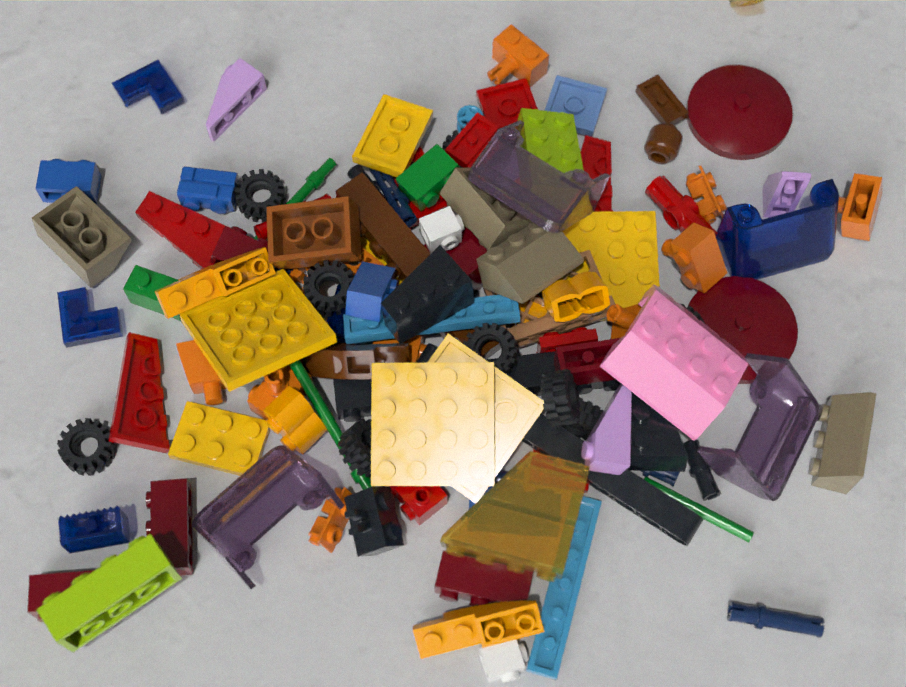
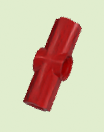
[645,176,718,237]

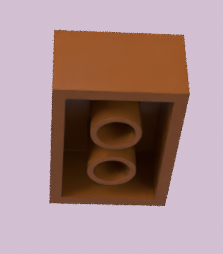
[266,196,361,270]

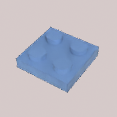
[544,75,607,137]

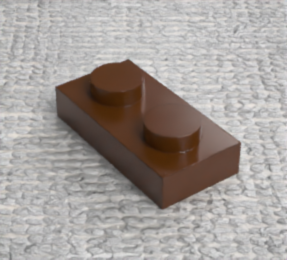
[635,74,689,125]

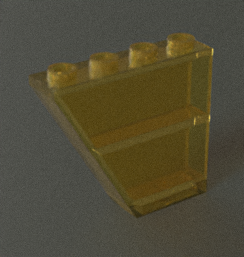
[440,451,590,582]

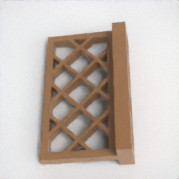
[483,250,615,349]

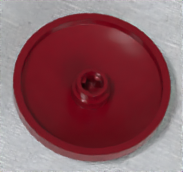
[686,65,793,160]
[689,276,798,384]

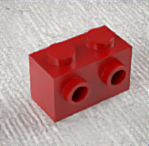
[382,486,447,526]

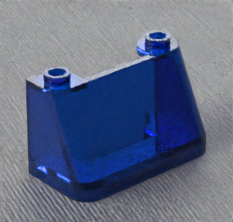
[716,179,839,280]

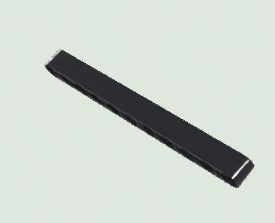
[415,343,703,546]

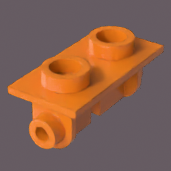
[686,165,727,224]
[308,487,352,553]

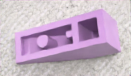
[206,58,267,142]
[762,171,811,219]
[581,384,631,475]

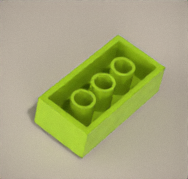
[514,108,587,214]
[37,534,182,653]

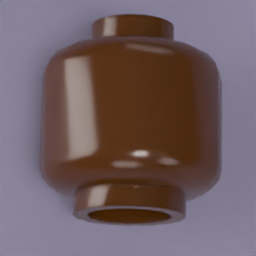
[644,123,683,164]

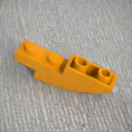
[155,247,276,319]
[413,600,544,659]

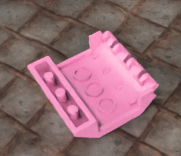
[600,284,748,441]

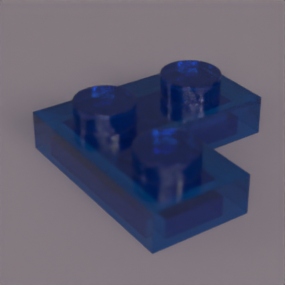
[112,60,185,115]
[57,287,123,348]

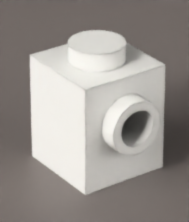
[419,206,464,254]
[479,639,529,683]

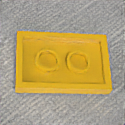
[352,94,433,177]
[168,401,270,479]

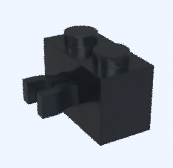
[344,487,404,557]

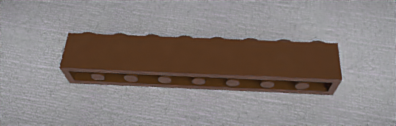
[336,172,501,359]

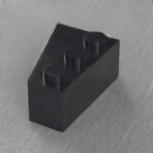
[381,245,474,344]
[627,391,689,472]

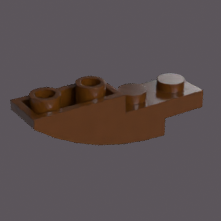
[300,343,410,379]

